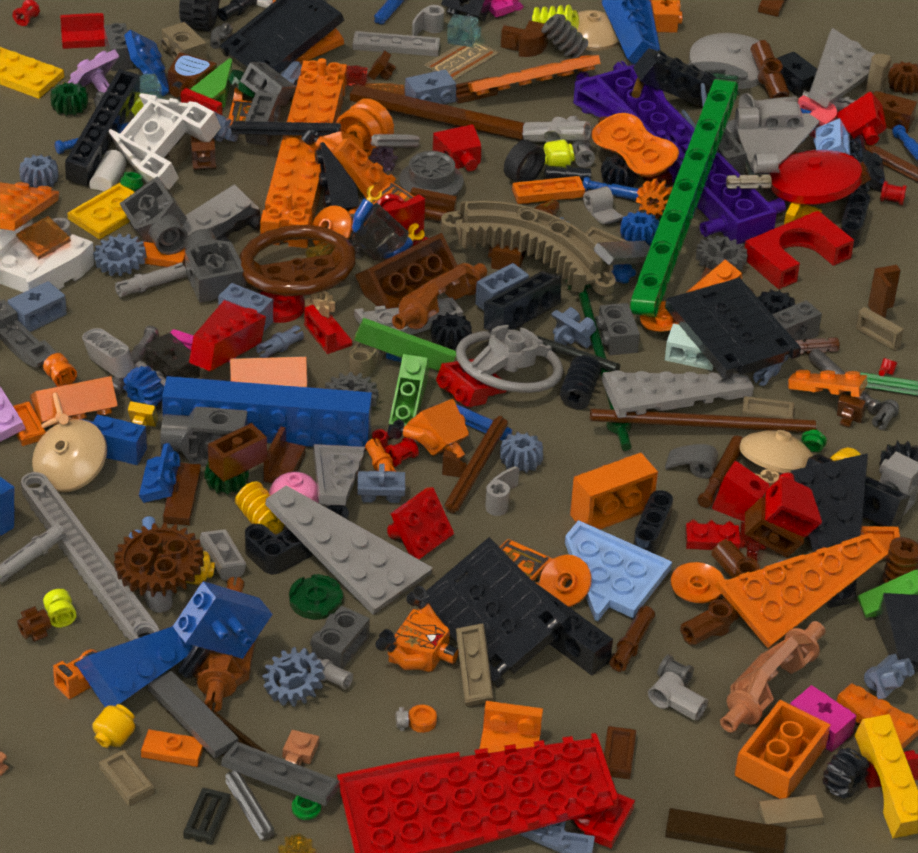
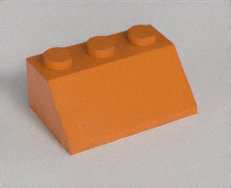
[230,357,307,387]
[30,376,118,426]

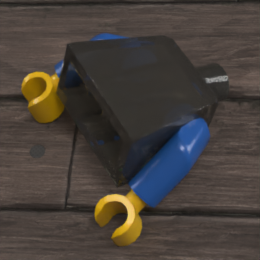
[352,185,424,261]

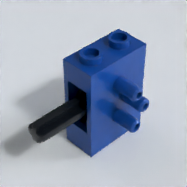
[173,581,273,679]

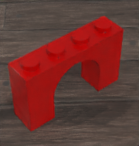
[744,210,854,289]

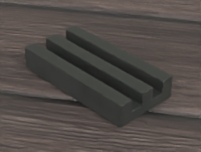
[183,788,231,845]

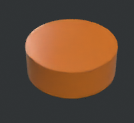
[408,705,437,733]

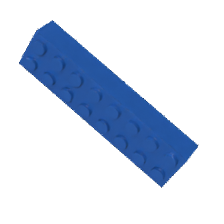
[162,376,372,451]

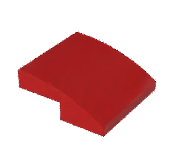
[377,194,425,247]

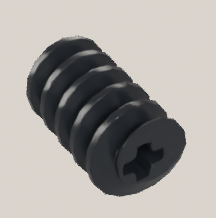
[560,355,602,410]

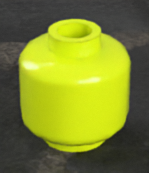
[544,139,574,167]

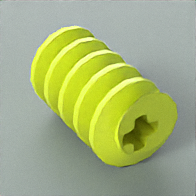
[532,5,579,29]

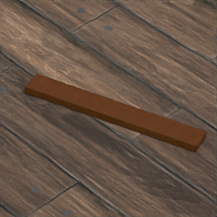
[349,85,525,140]

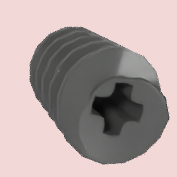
[541,14,588,59]

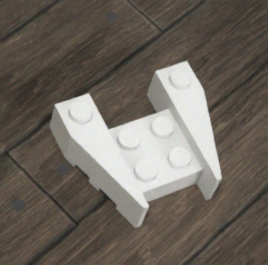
[108,93,221,190]
[0,220,94,292]

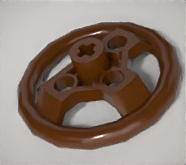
[239,225,356,297]

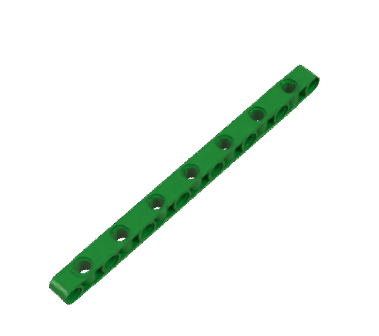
[630,79,738,318]

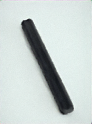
[231,121,342,136]

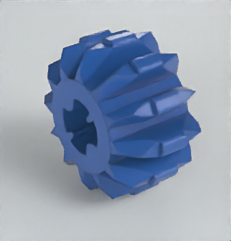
[620,210,659,246]
[123,366,164,406]

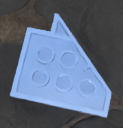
[565,520,672,621]

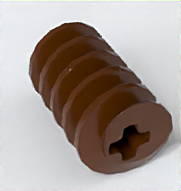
[882,537,918,584]

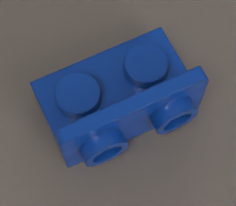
[139,443,180,503]

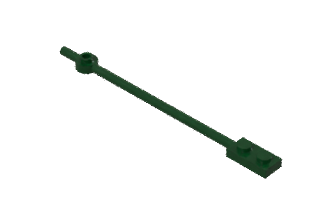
[565,279,632,451]

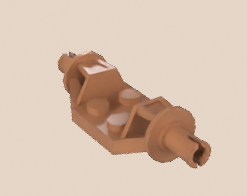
[720,621,826,733]

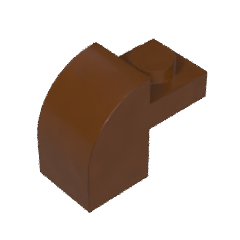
[501,20,549,57]
[191,136,216,170]

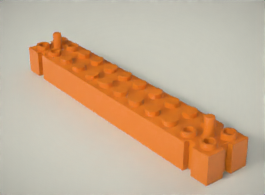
[260,58,347,248]

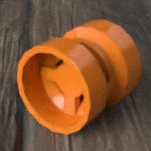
[43,353,77,387]

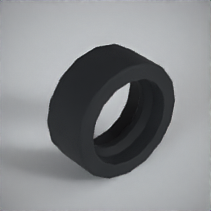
[504,140,546,182]

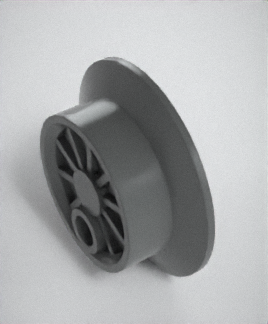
[399,151,464,196]

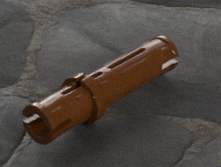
[610,606,655,672]

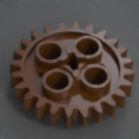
[114,522,204,597]

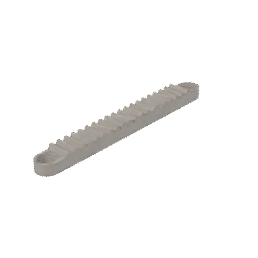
[21,472,159,641]

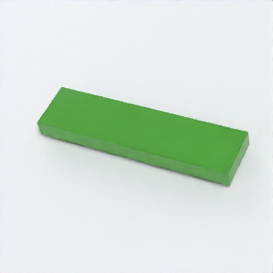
[354,317,456,371]

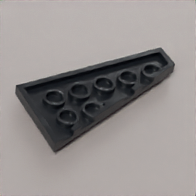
[791,453,868,608]

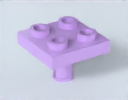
[68,49,120,92]

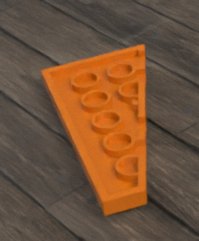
[0,182,59,231]
[715,533,888,648]

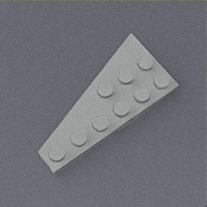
[808,28,875,108]
[602,370,754,418]
[265,485,433,615]

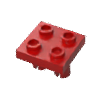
[387,487,454,560]

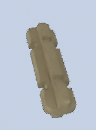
[726,175,772,189]

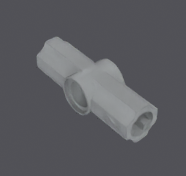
[523,117,592,142]

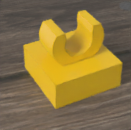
[128,401,158,428]

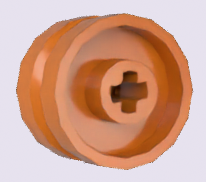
[336,99,394,156]

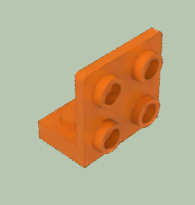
[479,701,543,753]

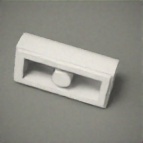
[90,150,126,191]

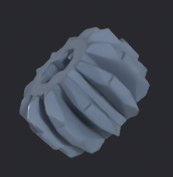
[19,154,59,188]
[500,431,543,474]

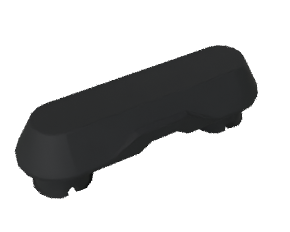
[212,206,261,242]

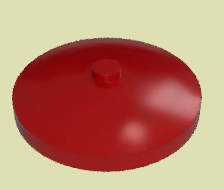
[770,150,862,204]

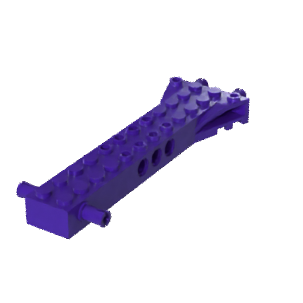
[573,61,786,244]

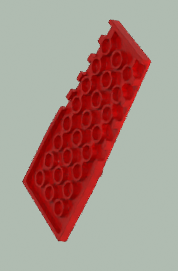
[337,733,618,853]

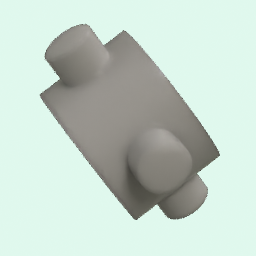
[395,707,409,731]

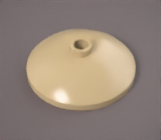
[577,10,620,51]
[32,419,107,492]
[740,430,813,473]

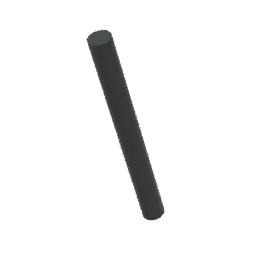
[537,336,620,371]

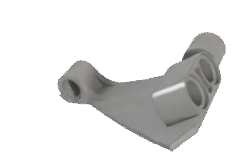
[735,101,819,174]

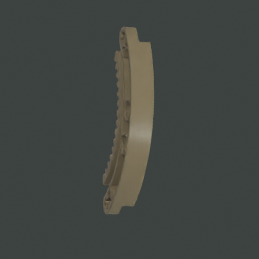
[441,201,616,295]

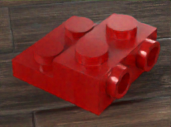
[436,359,506,407]

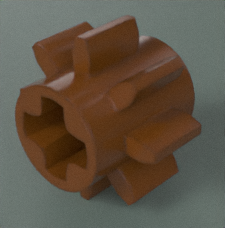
[17,606,52,642]

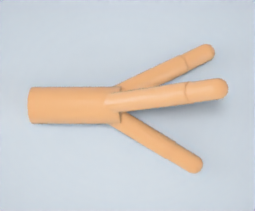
[42,393,74,428]

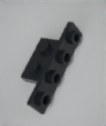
[850,134,885,193]

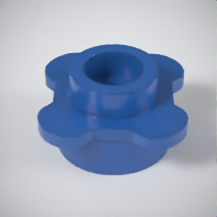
[611,264,636,283]

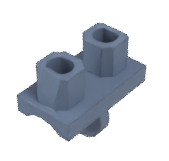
[551,307,597,349]
[358,463,405,503]
[864,654,914,699]

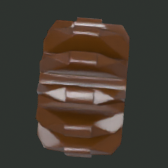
[888,61,918,95]

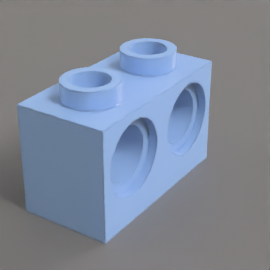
[813,118,851,155]

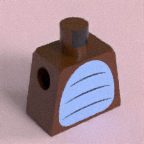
[168,52,217,97]

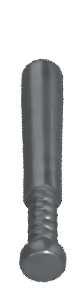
[112,325,159,396]
[809,349,881,414]

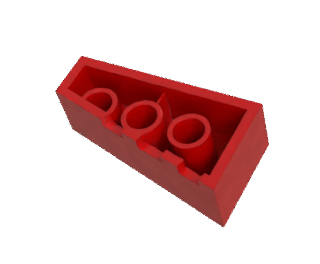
[189,300,266,371]

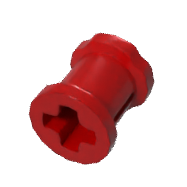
[12,0,40,26]
[880,181,907,206]
[384,437,419,467]

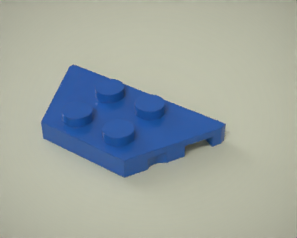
[124,30,169,96]

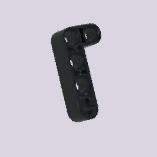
[245,505,349,575]

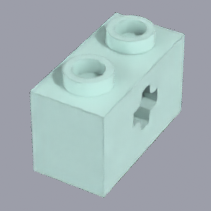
[665,324,714,371]

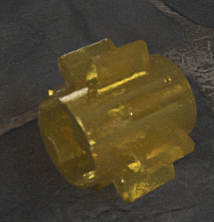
[278,833,316,853]

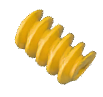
[235,481,285,535]

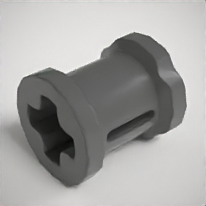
[657,654,694,687]

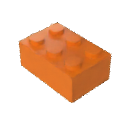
[570,452,658,530]
[735,700,831,799]

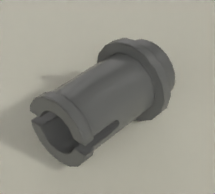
[872,399,899,430]

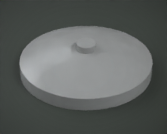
[689,33,761,89]

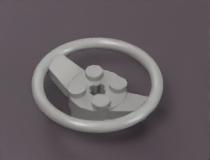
[456,325,563,393]

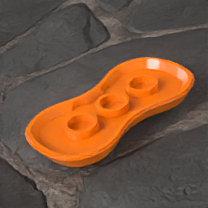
[591,113,679,177]

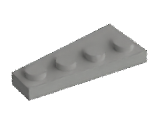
[183,184,259,235]
[354,298,463,335]
[313,444,365,506]

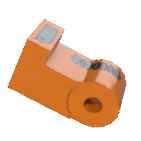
[53,649,97,700]

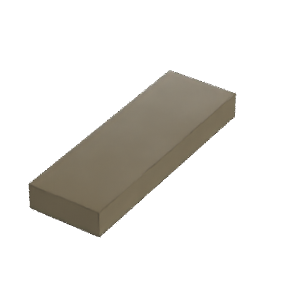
[456,623,495,707]

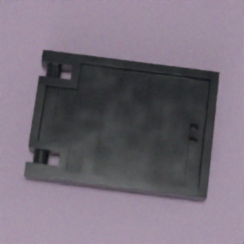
[219,0,345,73]
[665,277,801,380]
[423,537,572,688]

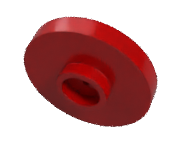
[260,291,305,323]

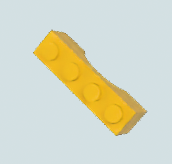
[855,714,918,838]

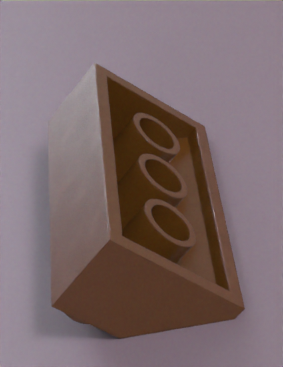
[355,233,457,309]

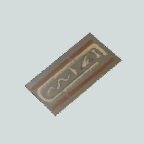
[424,37,499,80]

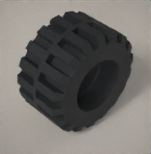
[179,0,220,31]

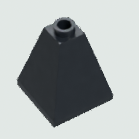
[875,593,918,674]

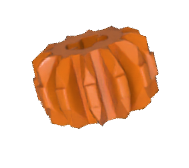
[636,178,673,219]

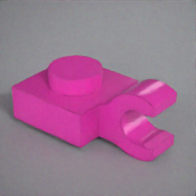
[489,0,524,17]

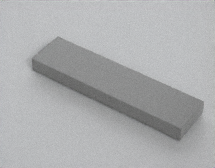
[352,31,440,56]

